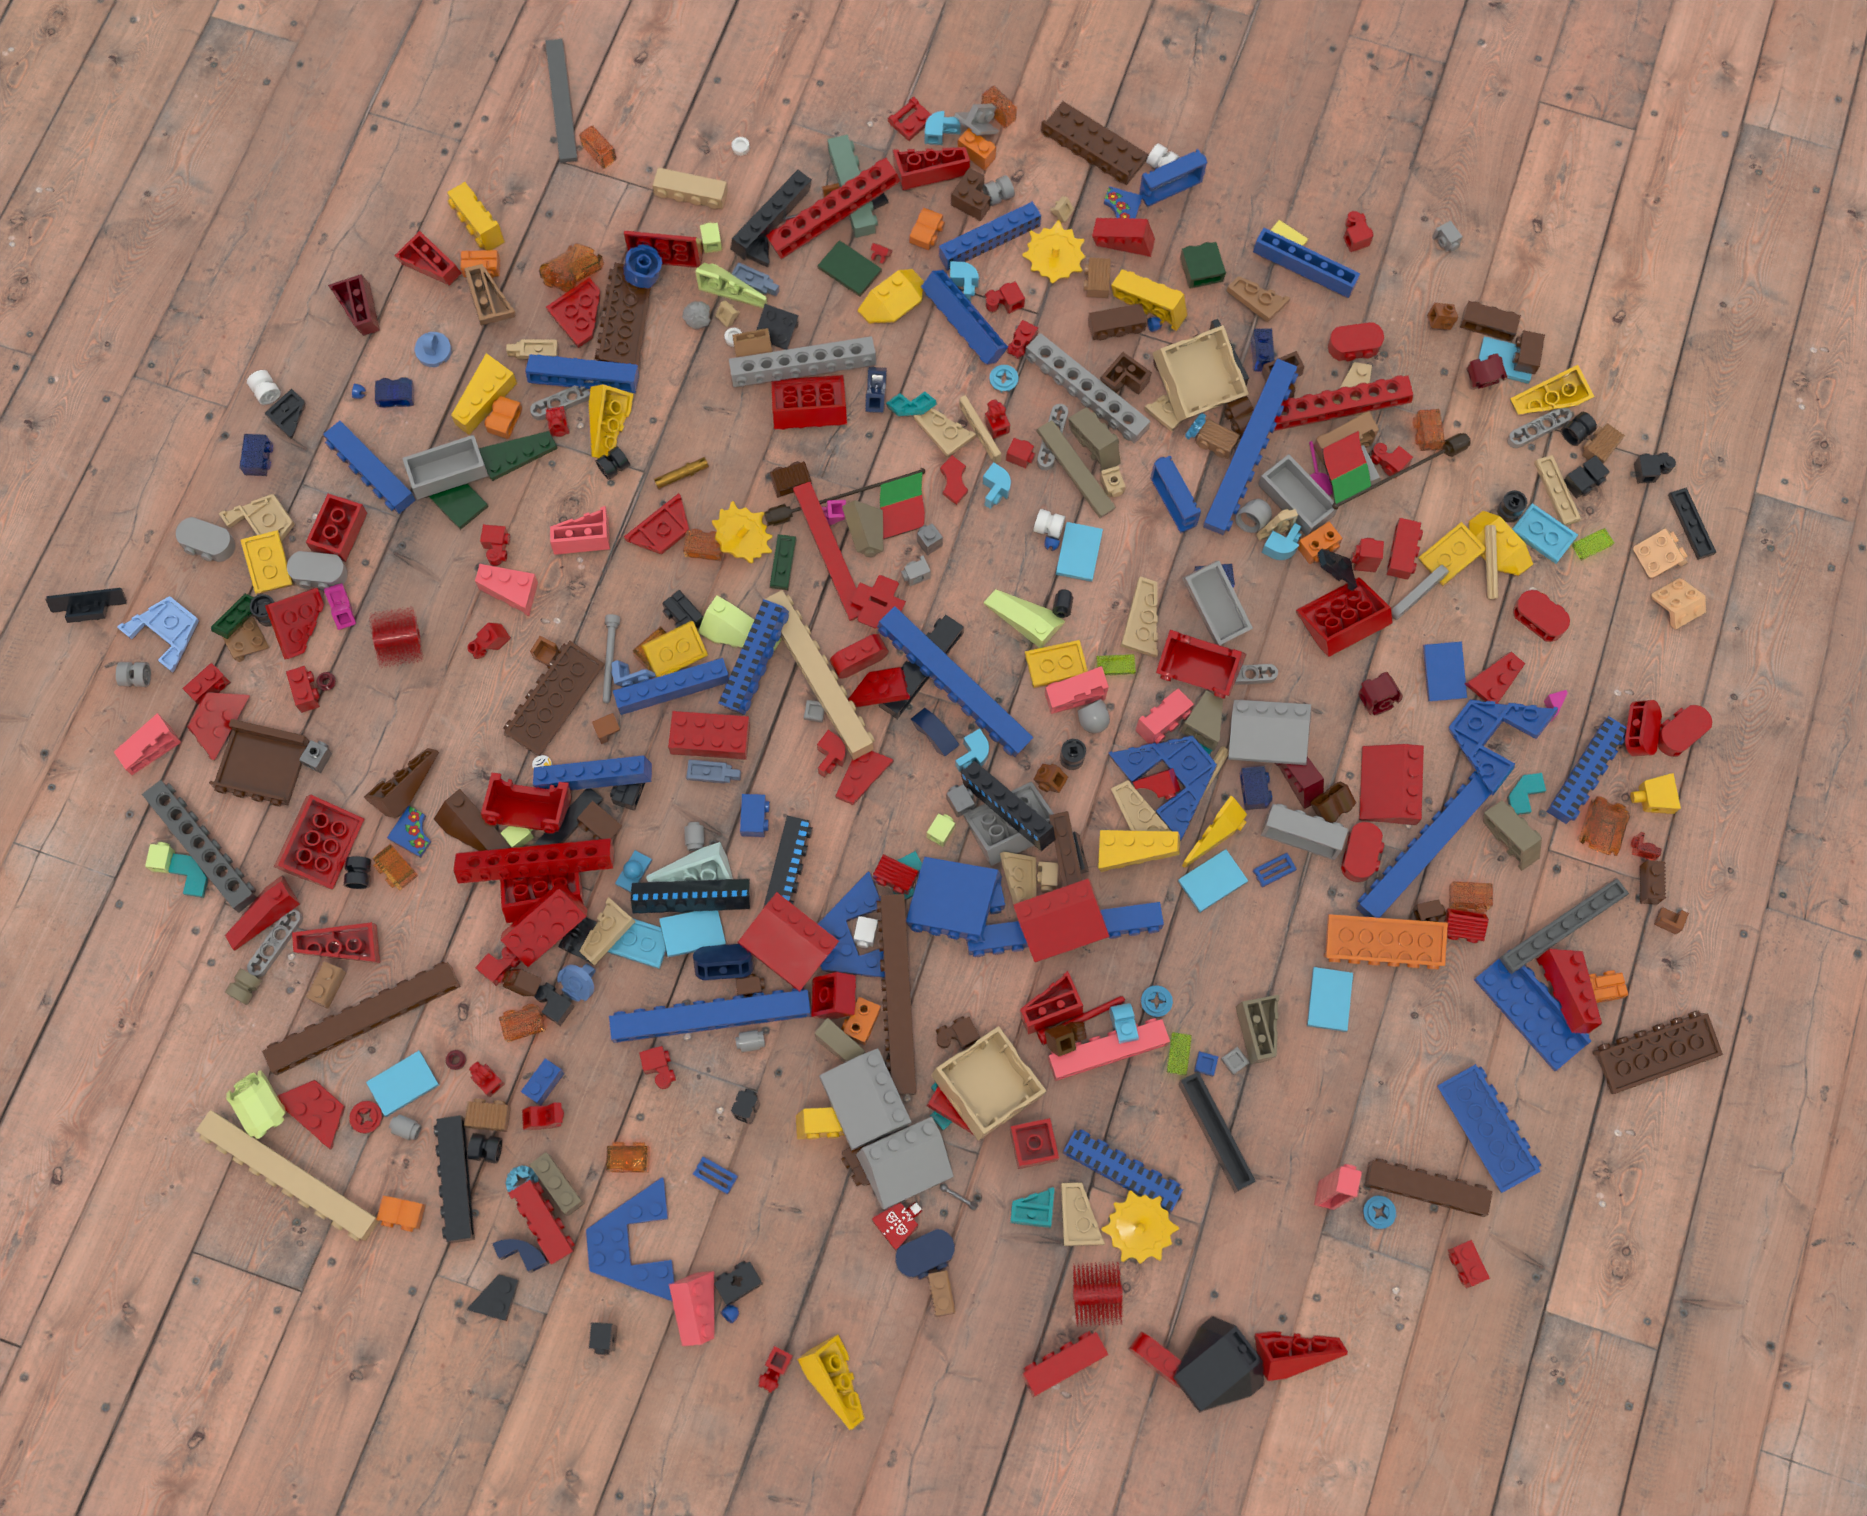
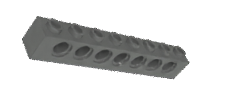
[142,780,257,913]

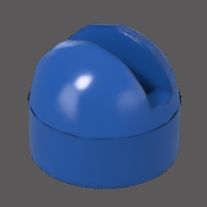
[1147,317,1162,332]
[352,383,366,399]
[1044,536,1060,551]
[721,1305,739,1324]

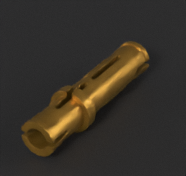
[654,457,709,490]

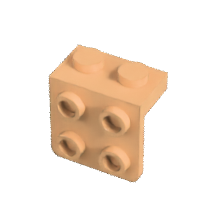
[1633,528,1688,578]
[1651,579,1706,630]

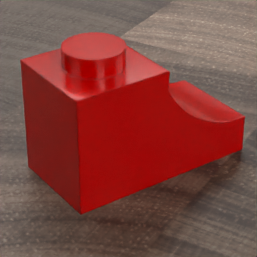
[1133,768,1181,799]

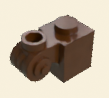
[935,1016,980,1050]
[1045,1022,1087,1057]
[841,1145,870,1187]

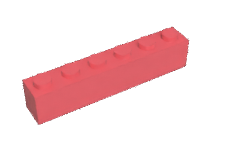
[1048,1018,1170,1081]
[1314,1164,1362,1210]

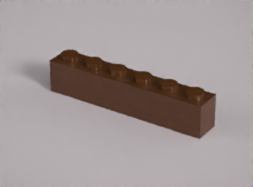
[1364,1158,1493,1217]

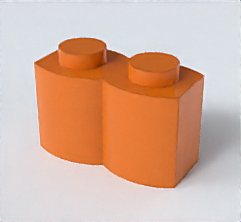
[909,208,945,250]
[485,396,522,439]
[376,1195,426,1232]

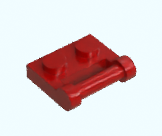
[887,97,932,141]

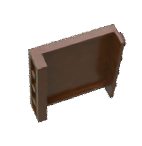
[209,719,310,807]

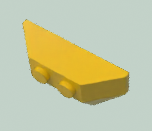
[858,269,924,324]
[1468,511,1533,576]

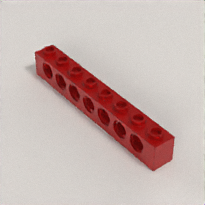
[766,157,900,259]
[1274,375,1414,431]
[453,838,614,884]

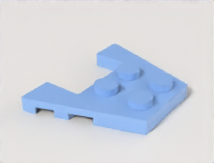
[117,596,199,673]

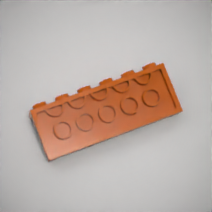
[1324,914,1448,970]

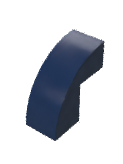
[865,367,887,413]
[910,708,959,757]
[492,1239,550,1273]

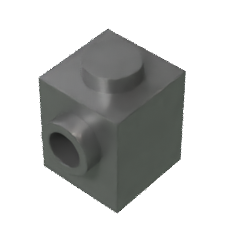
[917,523,943,556]
[299,740,332,773]
[946,784,975,818]

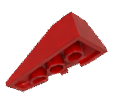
[225,875,300,951]
[1255,1331,1348,1381]

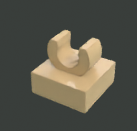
[1050,196,1074,223]
[715,300,740,327]

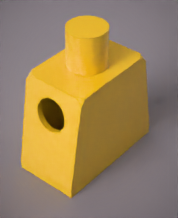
[1630,773,1681,814]

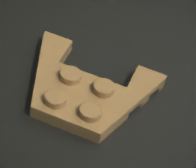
[219,494,295,541]

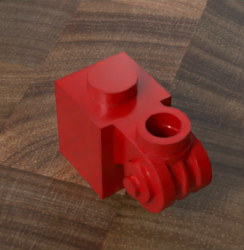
[1343,211,1374,253]
[985,281,1025,314]
[1007,320,1038,359]
[984,399,1010,439]
[545,406,570,437]
[1370,443,1413,479]
[480,524,510,566]
[467,622,511,659]
[475,947,521,986]
[639,1046,676,1089]
[469,1062,505,1098]
[758,1346,794,1393]

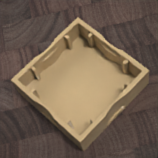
[1152,325,1249,422]
[931,1026,1046,1141]

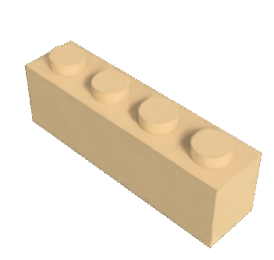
[653,168,728,209]

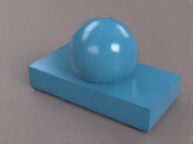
[615,850,652,893]

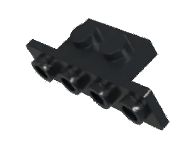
[45,588,127,623]

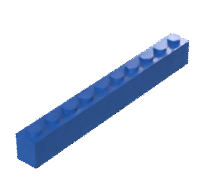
[1203,359,1298,536]
[877,606,1034,757]
[1356,771,1491,918]
[966,902,1164,957]
[609,988,811,1043]

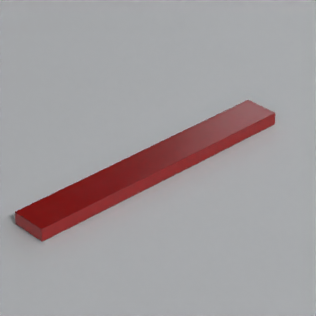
[793,482,863,621]

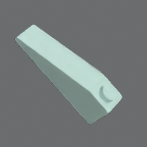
[646,842,733,882]

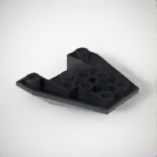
[1173,1316,1264,1412]

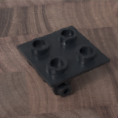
[756,304,799,350]
[558,916,597,964]

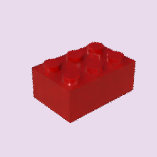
[306,493,368,562]

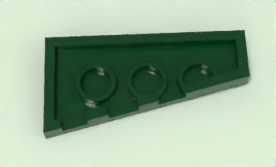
[479,431,558,481]

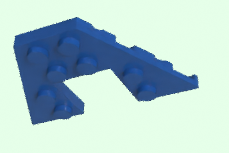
[1449,700,1558,795]
[1108,736,1217,841]
[818,872,910,979]
[586,1178,674,1302]

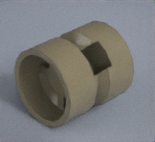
[225,968,262,1005]

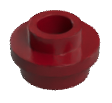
[316,672,336,691]
[445,1050,466,1070]

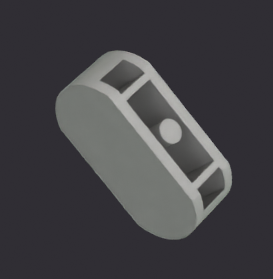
[176,517,235,562]
[287,551,348,591]

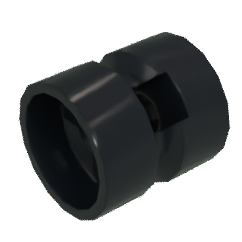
[1561,412,1597,446]
[595,446,630,480]
[1497,490,1527,523]
[250,594,275,626]
[1060,739,1086,770]
[343,856,372,889]
[467,1133,503,1164]

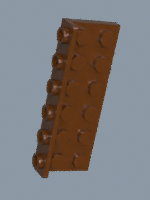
[1041,101,1149,185]
[595,262,651,365]
[503,641,604,756]
[1592,1011,1723,1094]

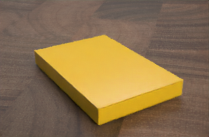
[1418,522,1486,586]
[240,530,294,595]
[641,621,708,678]
[1025,640,1088,688]

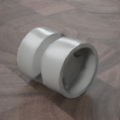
[982,175,1015,206]
[116,662,151,687]

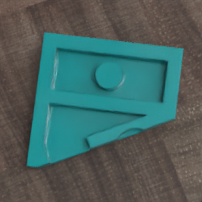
[1010,1187,1055,1228]

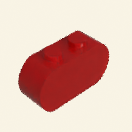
[1327,322,1384,361]
[1513,590,1570,642]
[830,634,889,679]
[1625,700,1662,756]
[1658,705,1712,757]
[1341,822,1384,882]
[1128,1331,1181,1388]

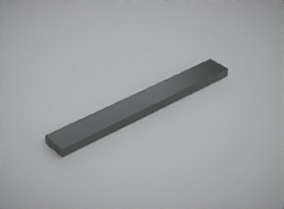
[545,38,578,163]
[1499,878,1629,974]

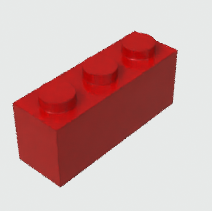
[1386,518,1423,580]

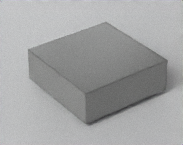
[804,700,825,723]
[1221,1047,1250,1075]

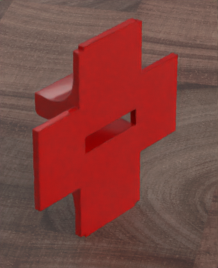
[850,575,906,629]

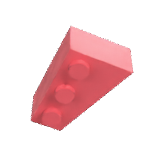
[550,506,610,555]
[475,564,538,616]
[1045,666,1109,714]
[1135,689,1194,744]
[114,713,182,775]
[669,1271,714,1346]

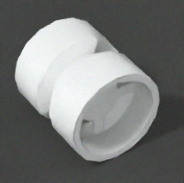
[1146,143,1180,169]
[247,370,281,405]
[1033,509,1066,539]

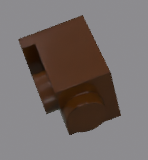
[1413,899,1446,922]
[735,974,765,998]

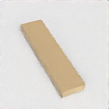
[959,395,1001,464]
[1534,455,1581,526]

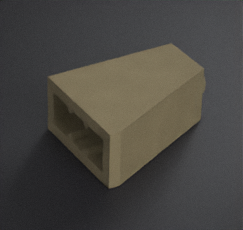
[843,500,883,557]
[1181,690,1223,751]
[815,1018,865,1063]

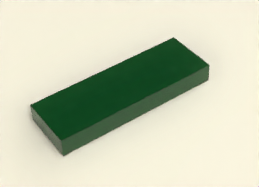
[770,534,796,590]
[211,593,254,639]

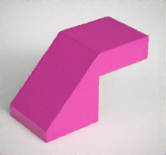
[821,500,846,526]
[324,583,356,630]
[1544,690,1568,722]

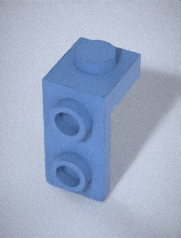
[611,660,656,688]

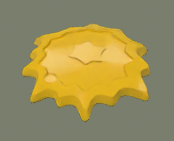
[1022,220,1085,283]
[712,501,773,563]
[1101,1191,1179,1264]

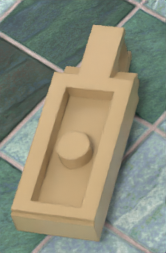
[506,339,558,359]

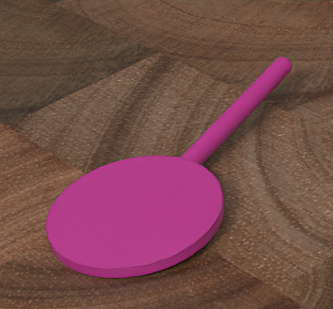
[1309,441,1333,496]

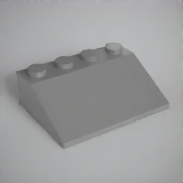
[1229,700,1311,765]
[963,782,1054,866]
[819,1049,911,1150]
[856,1117,954,1210]

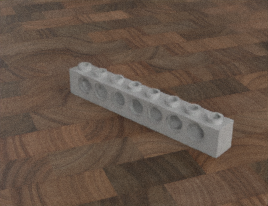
[1025,333,1151,444]
[729,336,876,387]

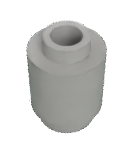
[684,822,705,851]
[735,1030,765,1052]
[389,1114,422,1140]

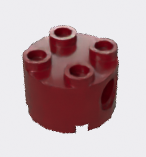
[1466,353,1508,390]
[1358,672,1403,715]

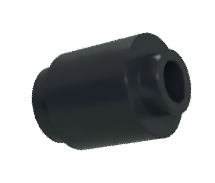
[1052,589,1074,618]

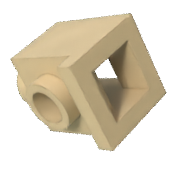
[1100,466,1126,497]
[1037,862,1058,893]

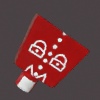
[872,1202,923,1251]

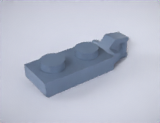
[732,263,780,296]
[686,760,741,784]

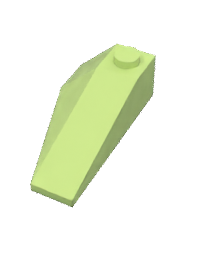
[695,263,767,308]
[984,589,1065,648]
[698,595,782,651]

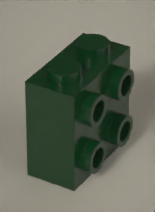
[1180,242,1226,289]

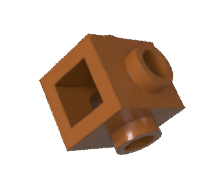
[1427,303,1458,330]
[1033,764,1069,793]

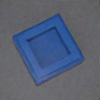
[1194,1051,1218,1077]

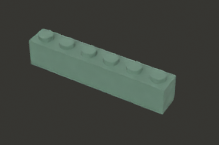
[827,134,878,238]

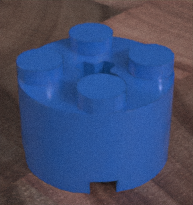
[624,245,662,288]

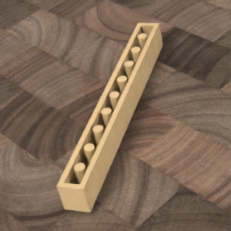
[765,590,875,760]
[196,1110,379,1242]

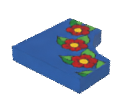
[1104,186,1143,218]
[387,806,431,858]

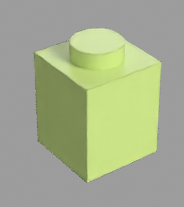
[700,223,722,253]
[926,813,955,847]
[501,826,534,848]
[145,842,176,873]

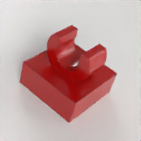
[870,243,893,264]

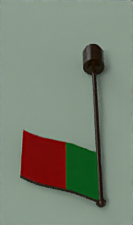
[1322,431,1471,510]
[764,468,925,540]

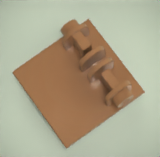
[222,617,269,662]

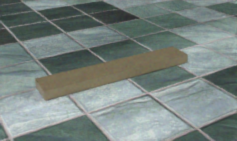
[1036,420,1116,518]

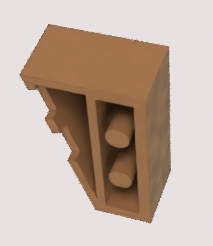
[465,264,515,326]
[1314,411,1379,465]

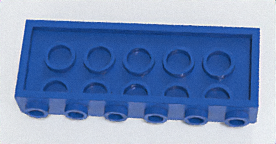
[1474,950,1592,1072]
[1437,1064,1542,1193]

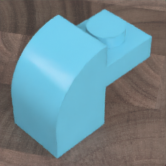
[925,111,961,145]
[950,261,979,302]
[983,462,1011,509]
[1261,523,1302,560]
[955,729,989,772]
[1109,1003,1139,1044]

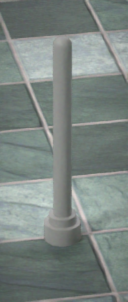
[603,614,620,704]

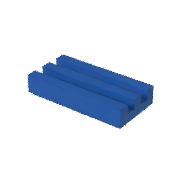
[1253,853,1297,888]
[692,1156,738,1195]

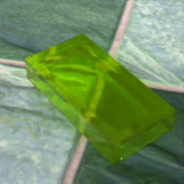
[1572,528,1614,560]
[1096,654,1136,676]
[1167,1032,1192,1075]

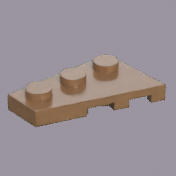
[1226,276,1290,323]

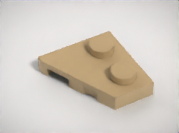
[1256,509,1298,541]

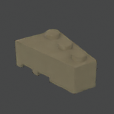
[1068,407,1121,471]
[1483,800,1542,871]
[1235,995,1279,1064]

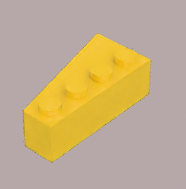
[447,182,505,250]
[1111,269,1187,331]
[451,353,517,435]
[1098,830,1180,872]
[796,1107,845,1139]

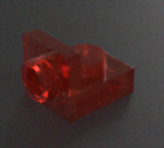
[1631,832,1662,861]

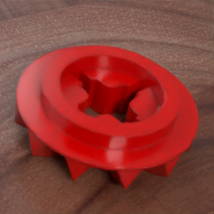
[349,1101,383,1134]

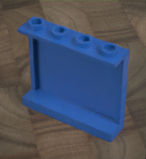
[906,857,1002,943]

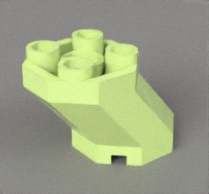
[226,1070,285,1139]

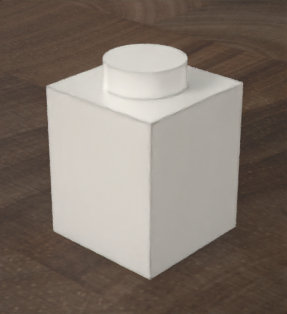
[854,916,878,948]

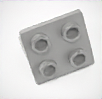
[954,104,999,136]

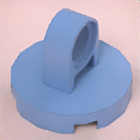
[414,332,452,367]
[557,963,596,1002]

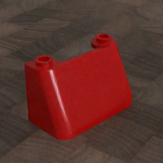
[1156,630,1246,699]
[481,772,572,833]

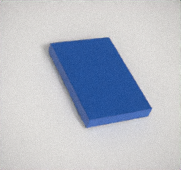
[1423,641,1467,702]

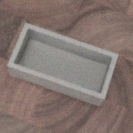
[402,435,488,499]
[1258,454,1339,536]
[1182,561,1253,645]
[1261,804,1348,860]

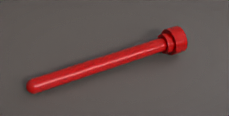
[1036,996,1125,1046]

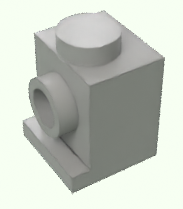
[1432,221,1463,252]
[901,556,931,586]

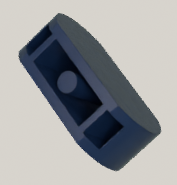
[693,944,754,980]
[895,1229,955,1280]

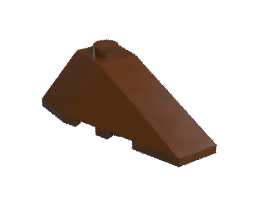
[364,748,439,818]
[434,789,512,851]

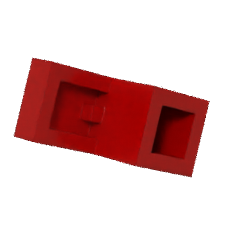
[817,730,846,778]
[522,1103,564,1130]

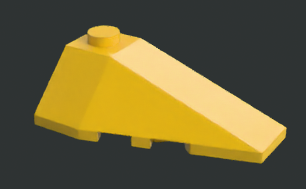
[1510,365,1594,415]
[588,385,633,459]
[1182,796,1247,868]
[797,1335,864,1430]

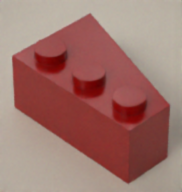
[1092,218,1155,257]
[394,231,462,286]
[1020,971,1083,1035]

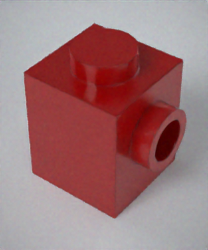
[1006,438,1035,469]

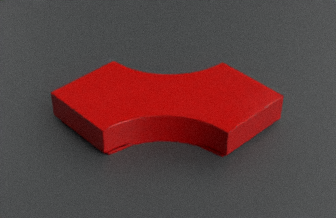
[940,455,968,505]

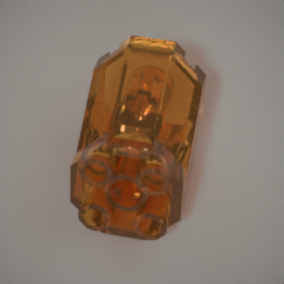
[539,243,604,293]
[1578,796,1630,856]

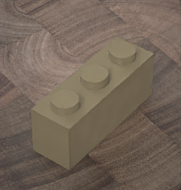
[529,1152,584,1216]

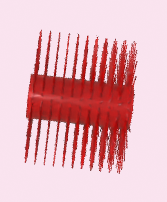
[369,606,423,669]
[1073,1261,1123,1327]

